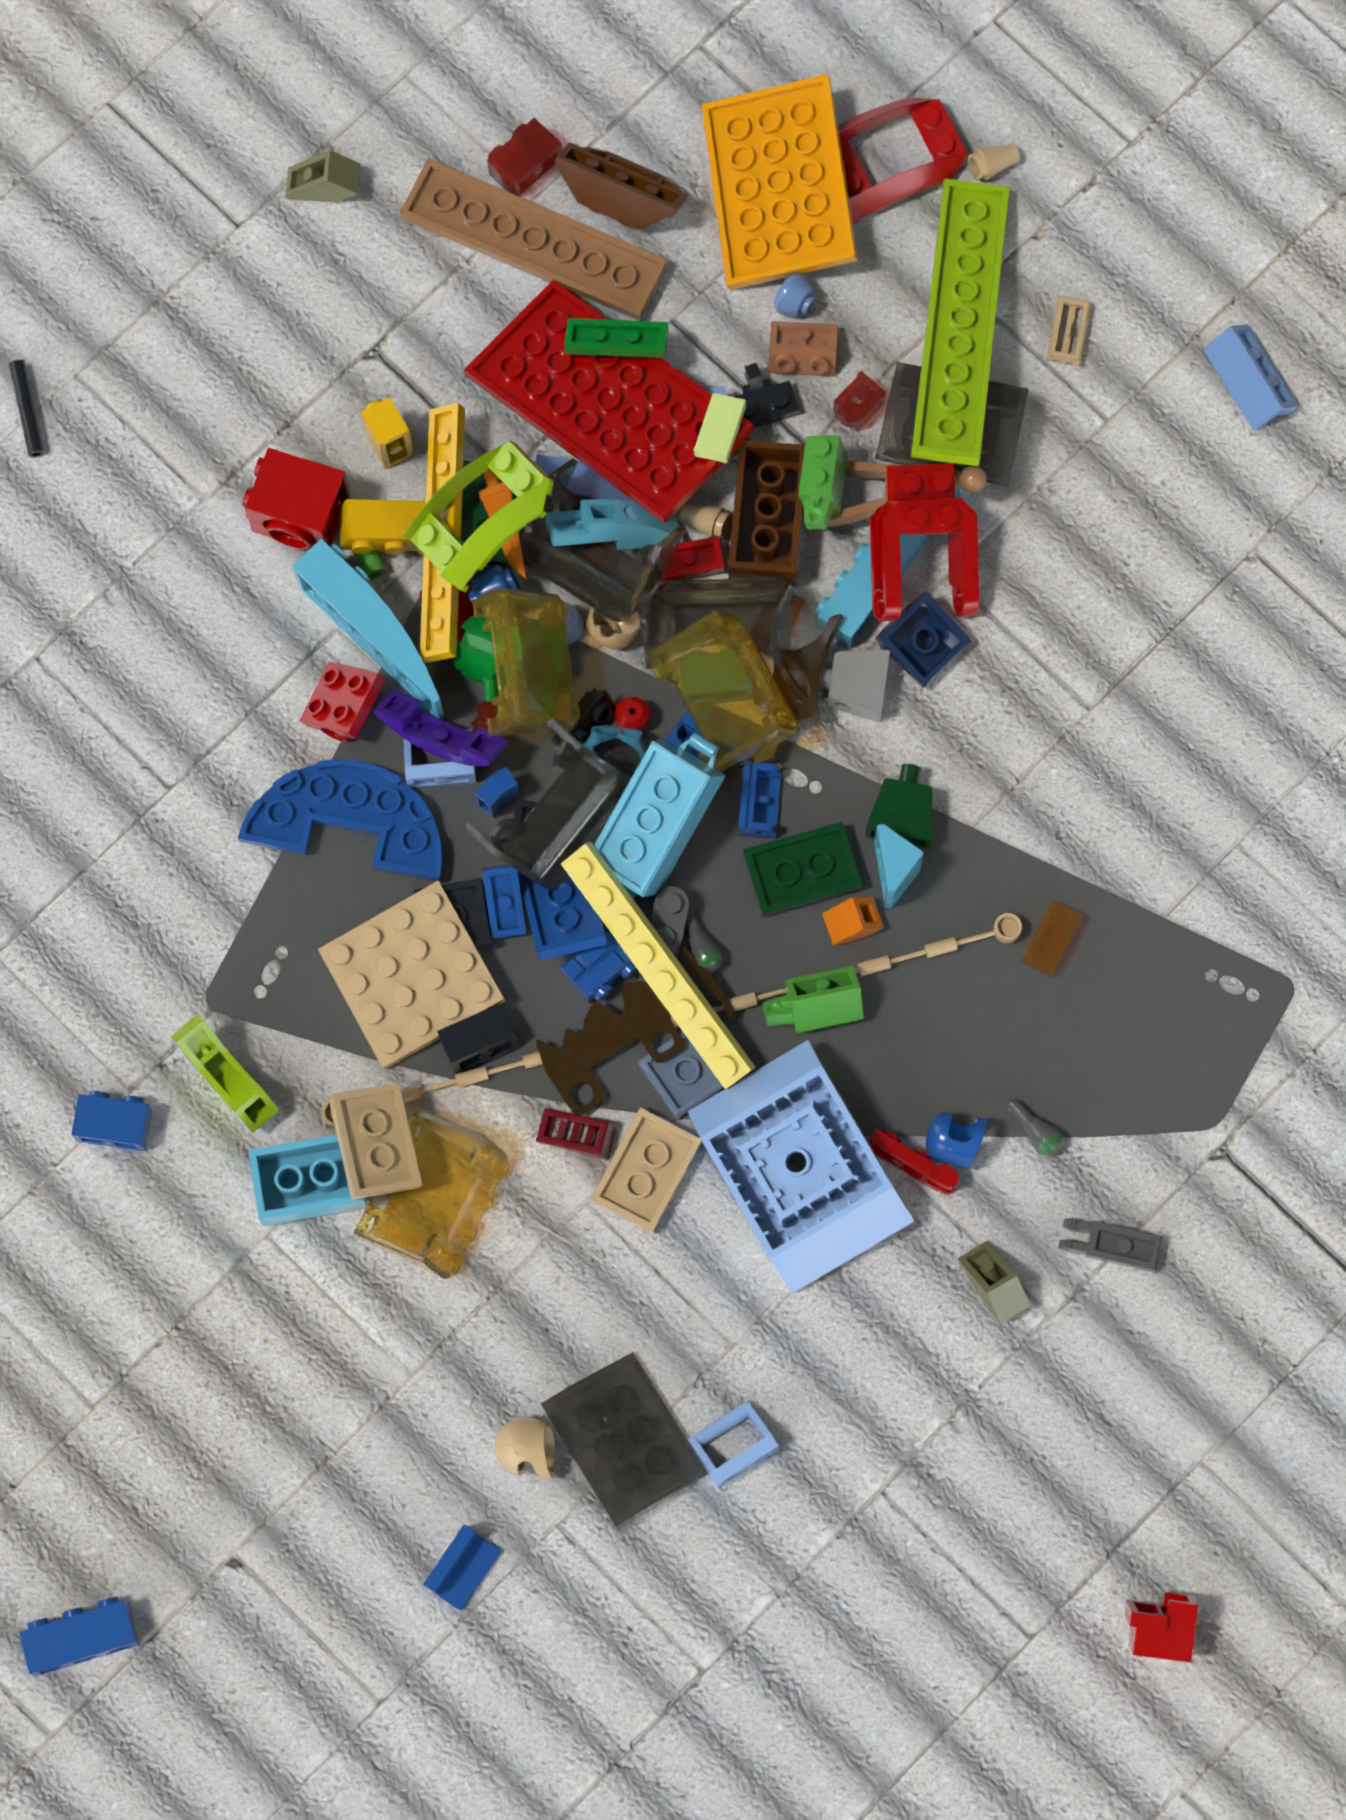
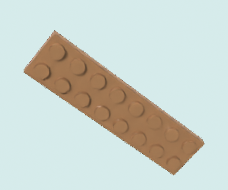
[399,158,667,321]

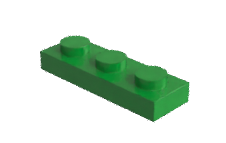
[564,318,669,358]

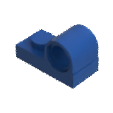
[482,863,526,938]

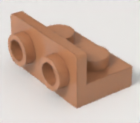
[768,321,838,376]

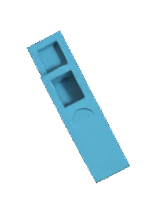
[545,499,683,550]

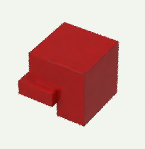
[1124,1591,1198,1663]

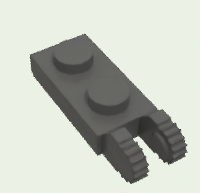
[1058,1218,1163,1273]

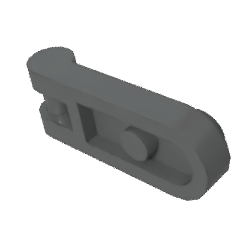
[639,886,690,979]

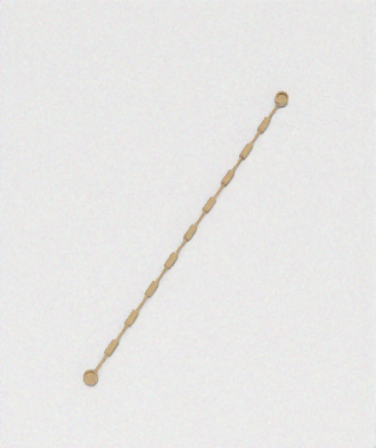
[321,913,1022,1128]

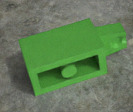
[798,435,848,530]
[762,966,864,1033]

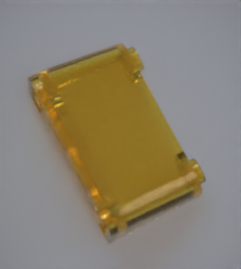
[472,589,580,736]
[649,610,800,772]

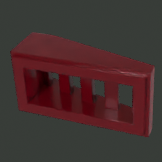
[536,1108,616,1160]

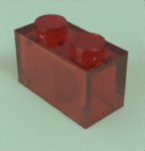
[487,117,562,197]

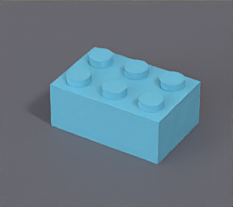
[248,1134,368,1226]

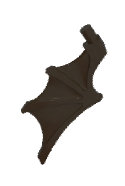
[738,614,844,768]

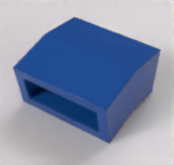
[474,767,520,818]

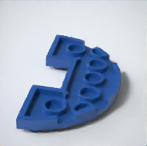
[238,759,443,882]

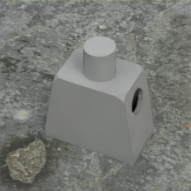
[820,650,890,722]

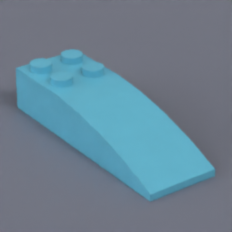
[292,539,446,721]

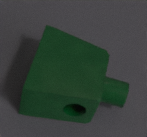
[865,764,932,849]

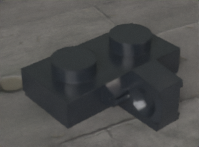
[733,363,800,428]

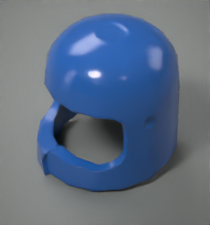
[925,1112,988,1170]

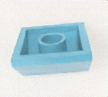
[874,824,924,909]

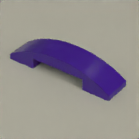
[374,689,508,766]

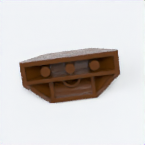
[555,142,688,229]

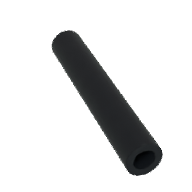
[9,360,45,458]

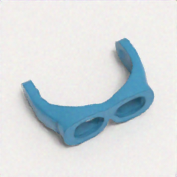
[583,726,646,767]

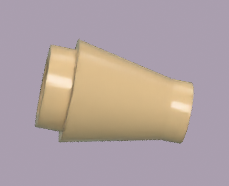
[968,143,1020,180]
[679,502,732,540]

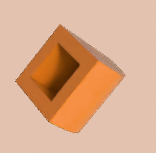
[822,896,884,946]

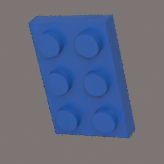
[519,865,607,961]

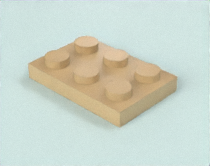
[329,1083,422,1200]
[590,1107,702,1234]

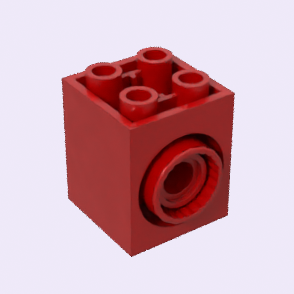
[242,447,351,549]

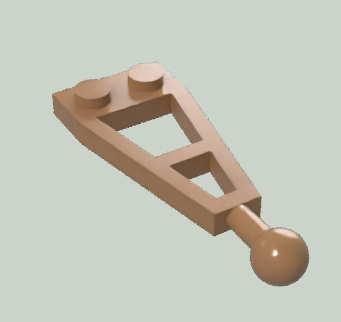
[828,461,987,527]

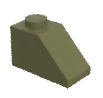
[285,150,361,202]
[957,1241,1031,1324]

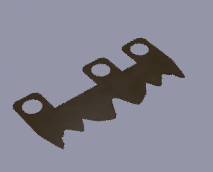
[536,946,734,1115]

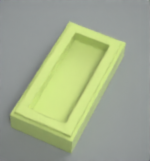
[694,393,746,463]

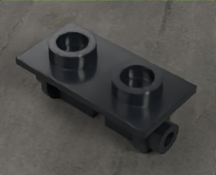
[551,688,616,753]

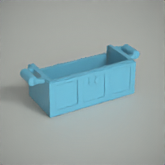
[594,733,726,900]

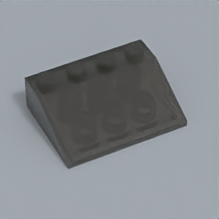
[875,362,1029,487]
[541,1352,708,1531]

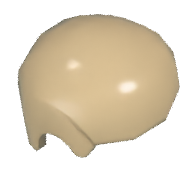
[586,600,642,650]

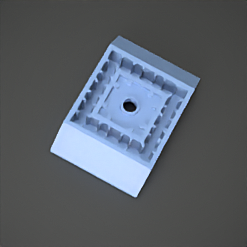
[687,1040,915,1293]

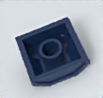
[875,591,972,688]

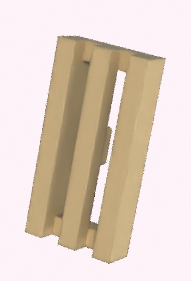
[1046,296,1091,367]

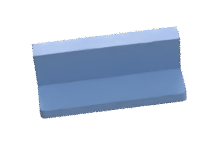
[1204,324,1299,430]

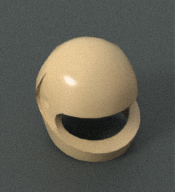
[494,1417,557,1480]

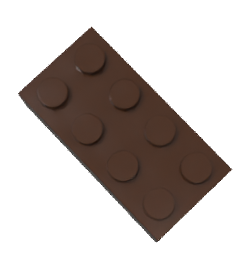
[728,440,805,586]

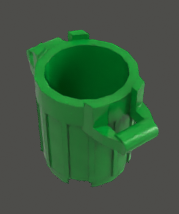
[453,613,564,702]

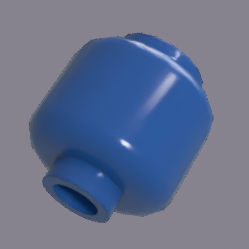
[468,565,521,615]

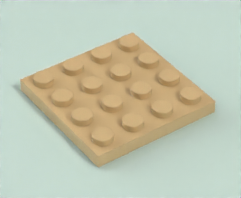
[318,881,506,1070]

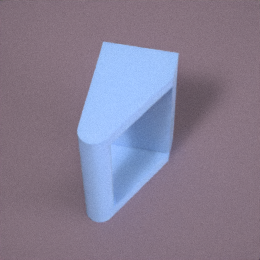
[404,729,476,789]
[687,1401,779,1488]

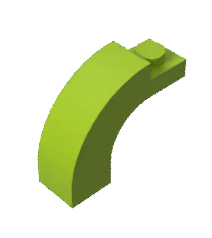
[171,1014,280,1133]

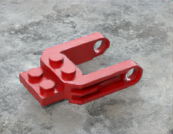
[870,463,979,622]

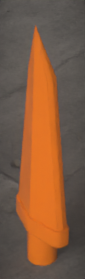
[478,469,527,580]

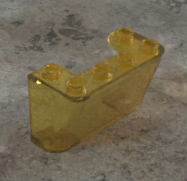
[353,1108,509,1279]

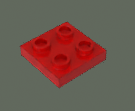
[299,662,385,742]

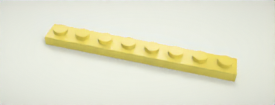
[561,841,756,1090]

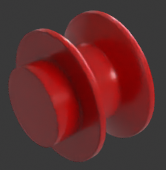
[615,696,650,731]

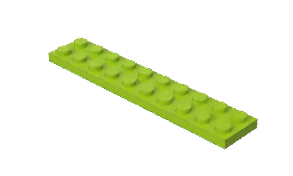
[911,178,1010,466]

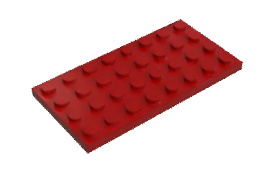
[464,280,754,524]

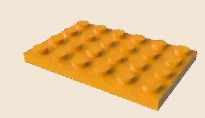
[701,74,858,290]

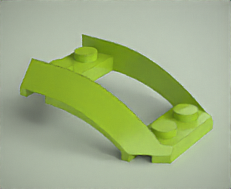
[402,441,554,592]

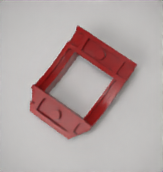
[838,98,969,225]

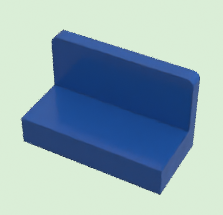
[423,1524,500,1610]

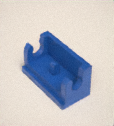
[738,760,781,839]

